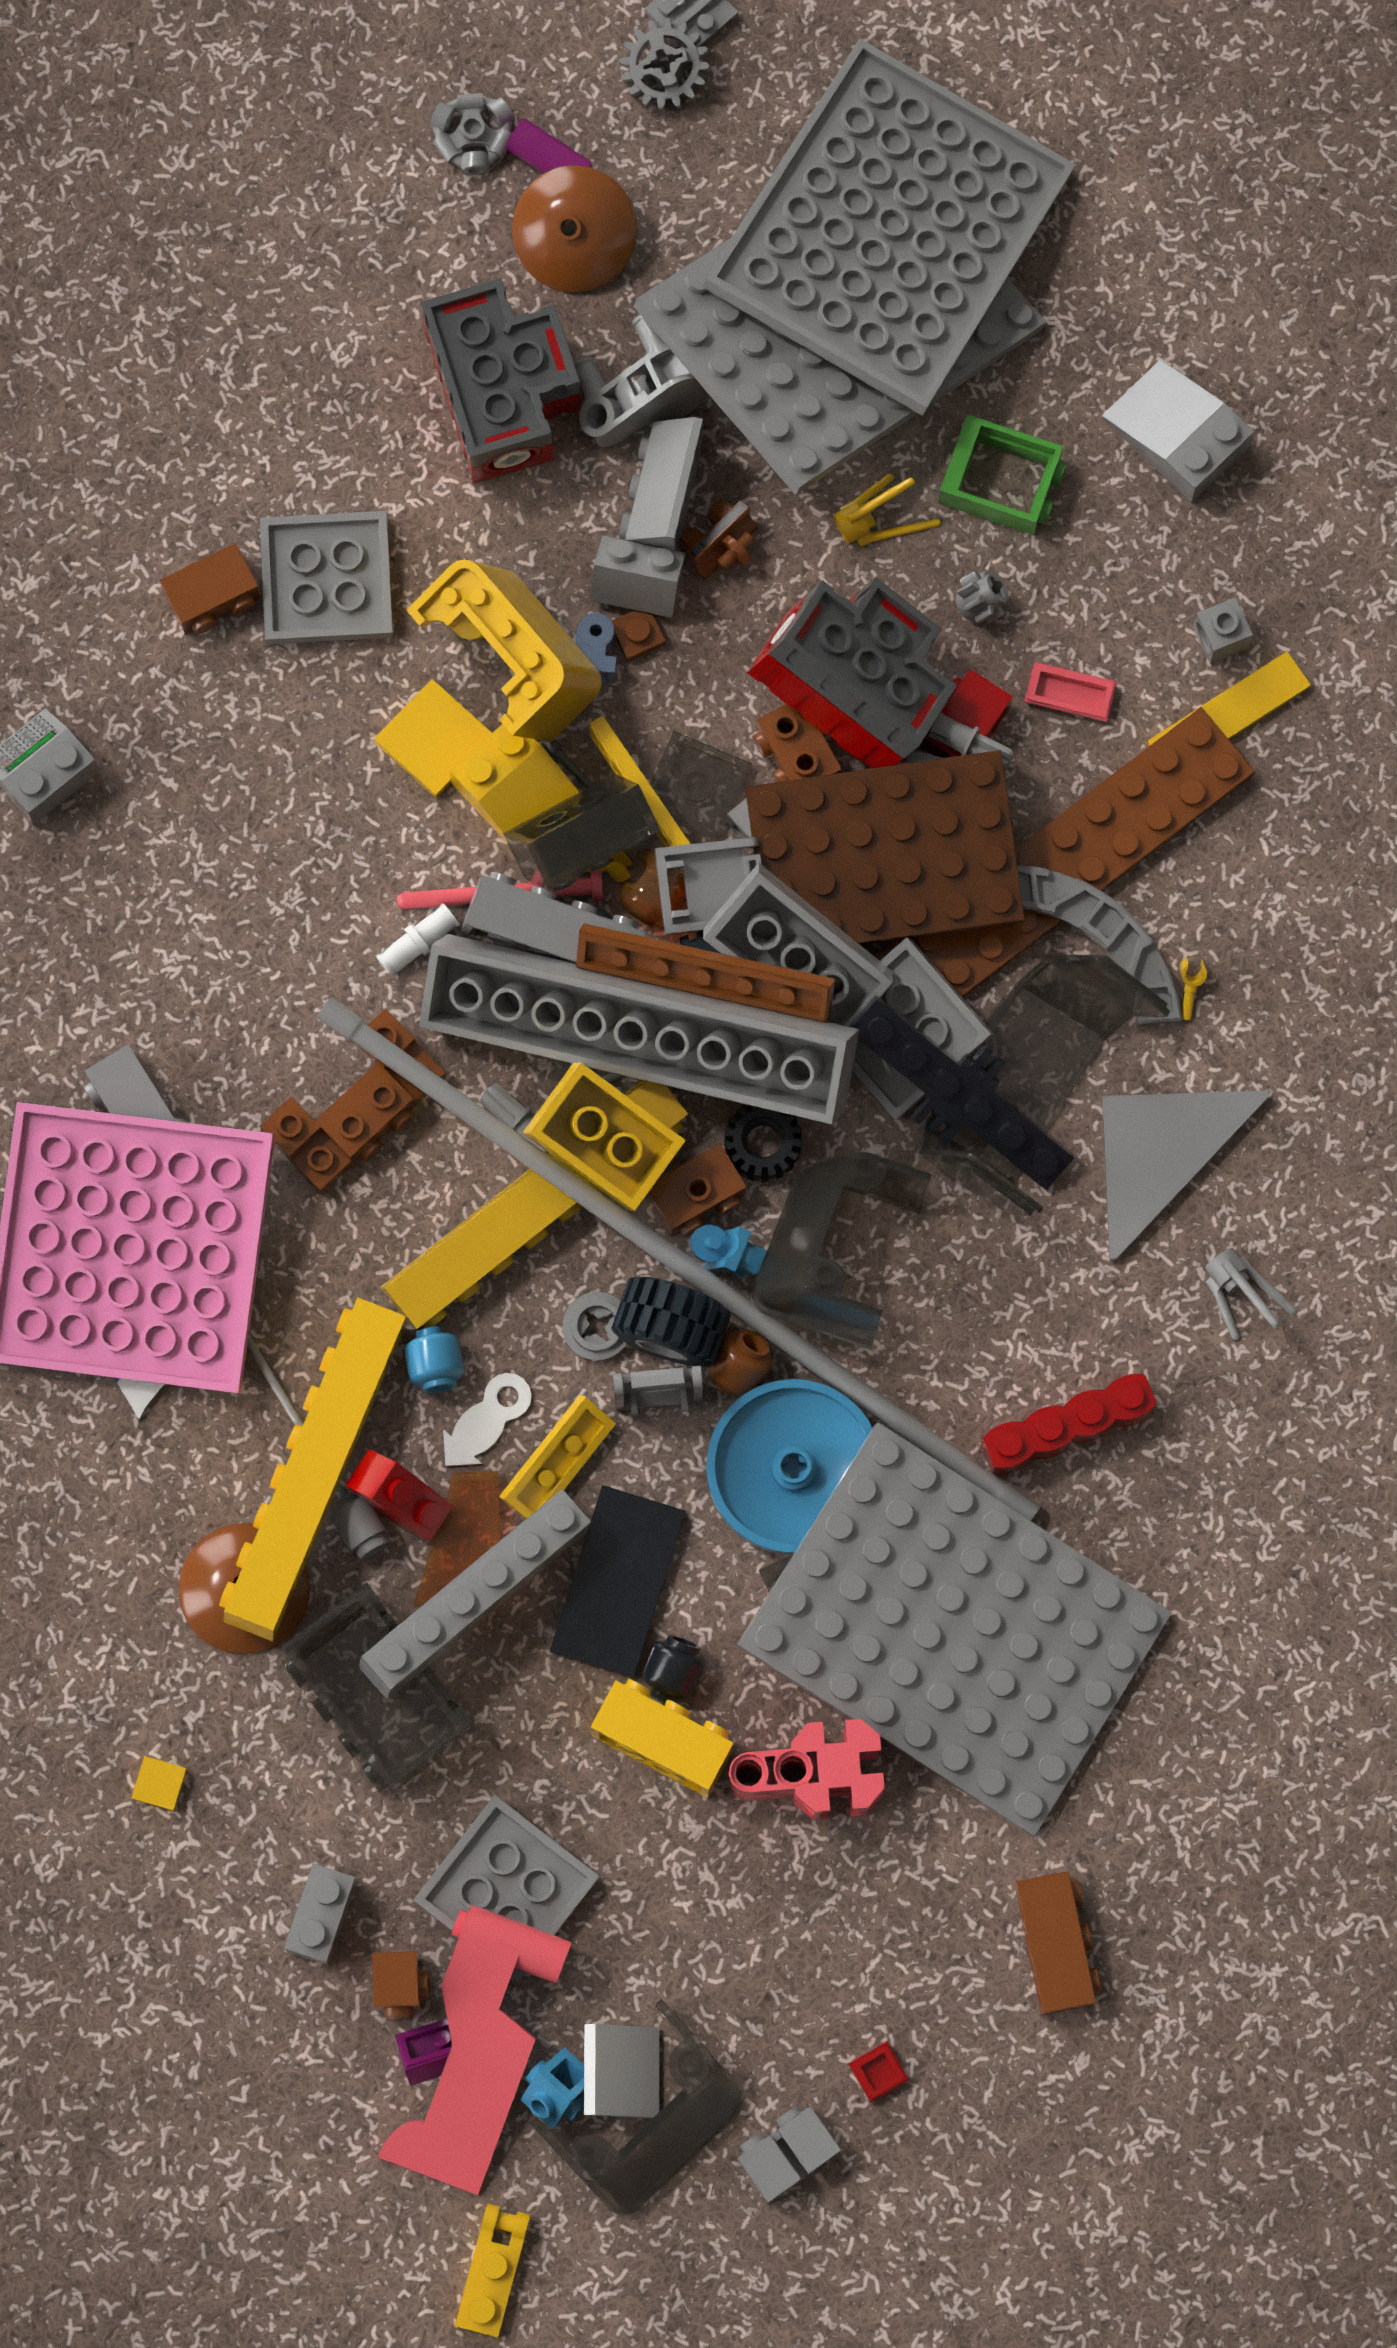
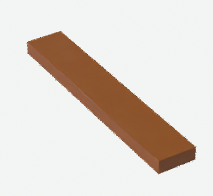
[576,923,835,1023]

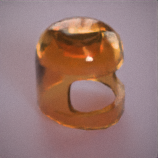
[619,846,686,928]

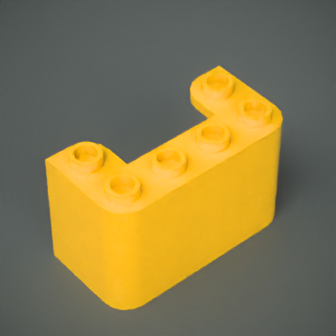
[406,559,602,742]

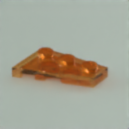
[413,1471,500,1607]

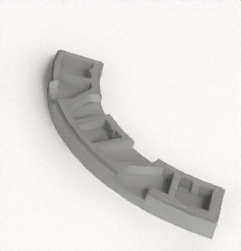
[1017,865,1182,1025]

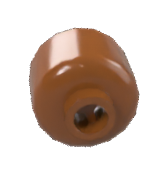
[708,1330,773,1395]

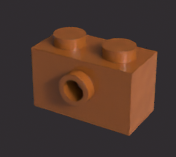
[647,1143,747,1237]

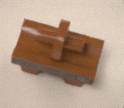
[679,499,758,580]

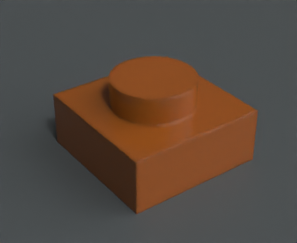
[612,610,666,662]

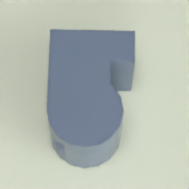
[576,613,617,684]

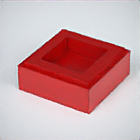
[848,2041,909,2103]

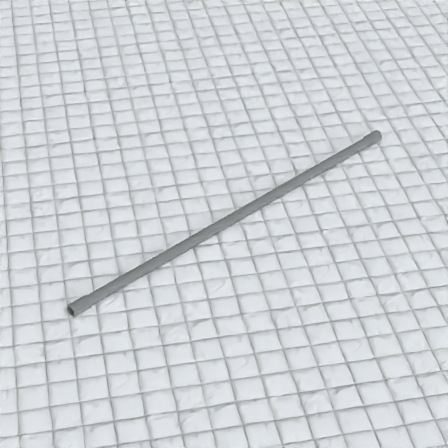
[317,997,1040,1521]

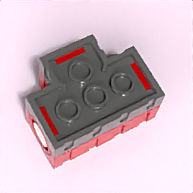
[420,278,581,484]
[747,577,957,769]

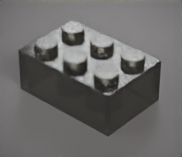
[503,774,660,891]

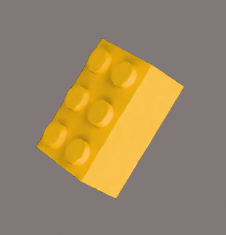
[523,1062,686,1211]
[590,1679,734,1798]

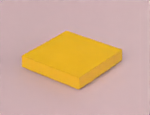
[374,679,492,798]

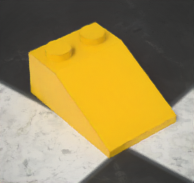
[449,724,600,874]

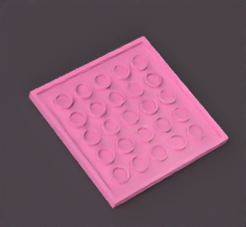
[0,1102,275,1394]

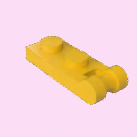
[455,2203,531,2338]

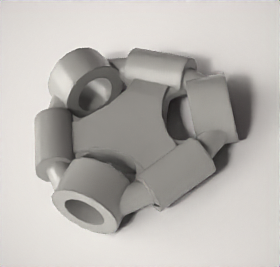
[429,93,515,175]

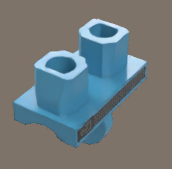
[690,1225,767,1278]

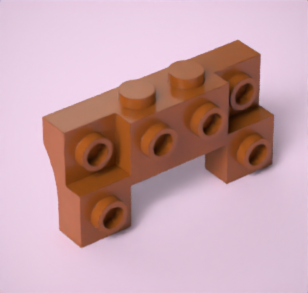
[260,1008,446,1195]

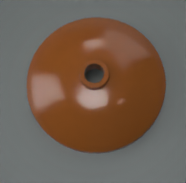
[512,165,638,293]
[179,1523,310,1654]

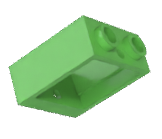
[938,414,1067,535]

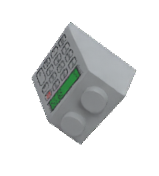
[0,708,99,826]

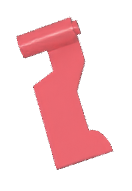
[378,1905,572,2195]

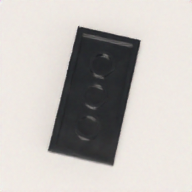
[550,1485,686,1679]

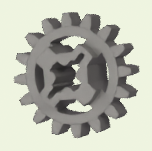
[619,18,711,112]

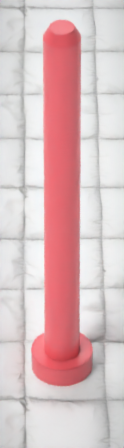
[397,871,604,910]

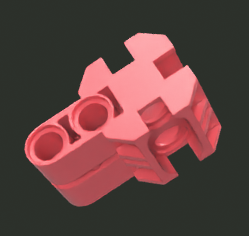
[728,1719,885,1820]

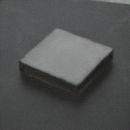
[650,731,752,841]

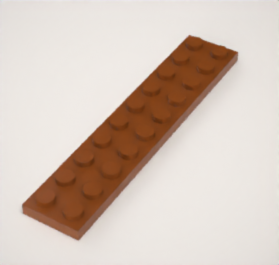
[874,707,1255,998]

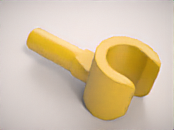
[569,848,633,882]
[1180,958,1207,1021]

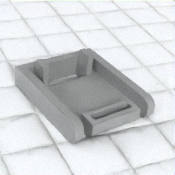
[655,837,761,935]
[613,1366,703,1417]

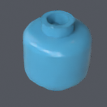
[404,1326,465,1394]

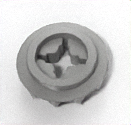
[562,1292,627,1362]

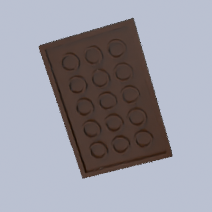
[745,750,1025,945]

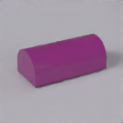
[506,119,593,174]

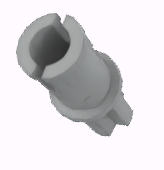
[928,713,1014,771]
[480,1083,546,1153]

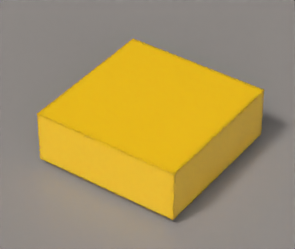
[131,1756,188,1812]

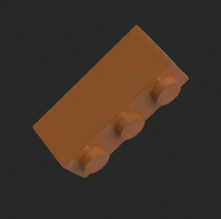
[1014,1871,1102,2016]

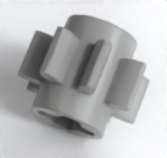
[955,570,1008,624]

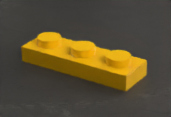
[499,1395,616,1520]

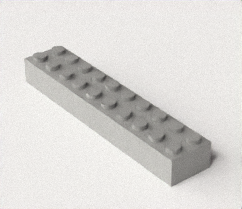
[419,934,859,1124]

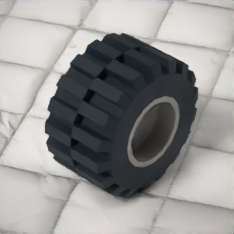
[611,1276,731,1367]

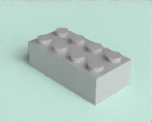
[703,863,893,1027]

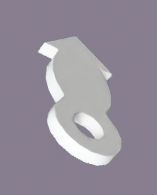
[443,1373,532,1467]

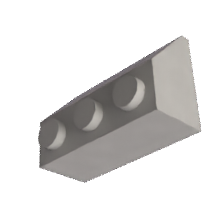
[619,417,703,551]

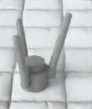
[1205,1248,1297,1341]

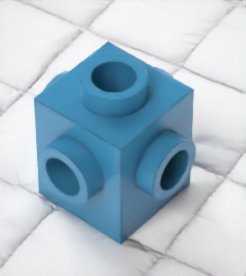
[520,2047,584,2129]

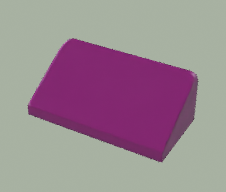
[395,2019,452,2086]

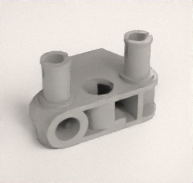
[574,315,710,447]

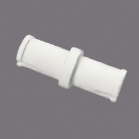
[376,903,460,978]

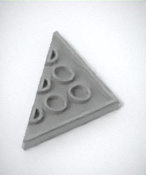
[1101,1090,1269,1261]

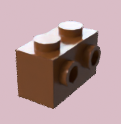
[753,704,842,782]
[372,1951,430,2021]

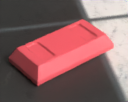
[1024,662,1117,722]

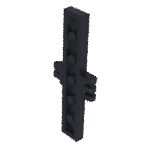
[848,995,1074,1190]

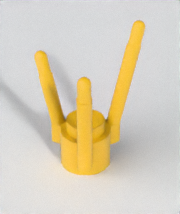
[832,474,941,548]

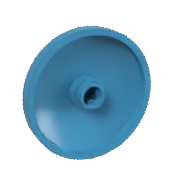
[706,1379,873,1555]

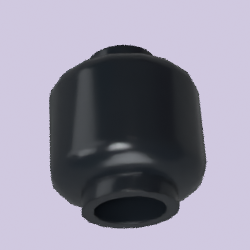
[642,1635,706,1702]

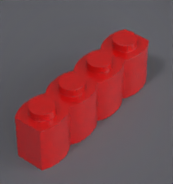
[981,1374,1157,1475]

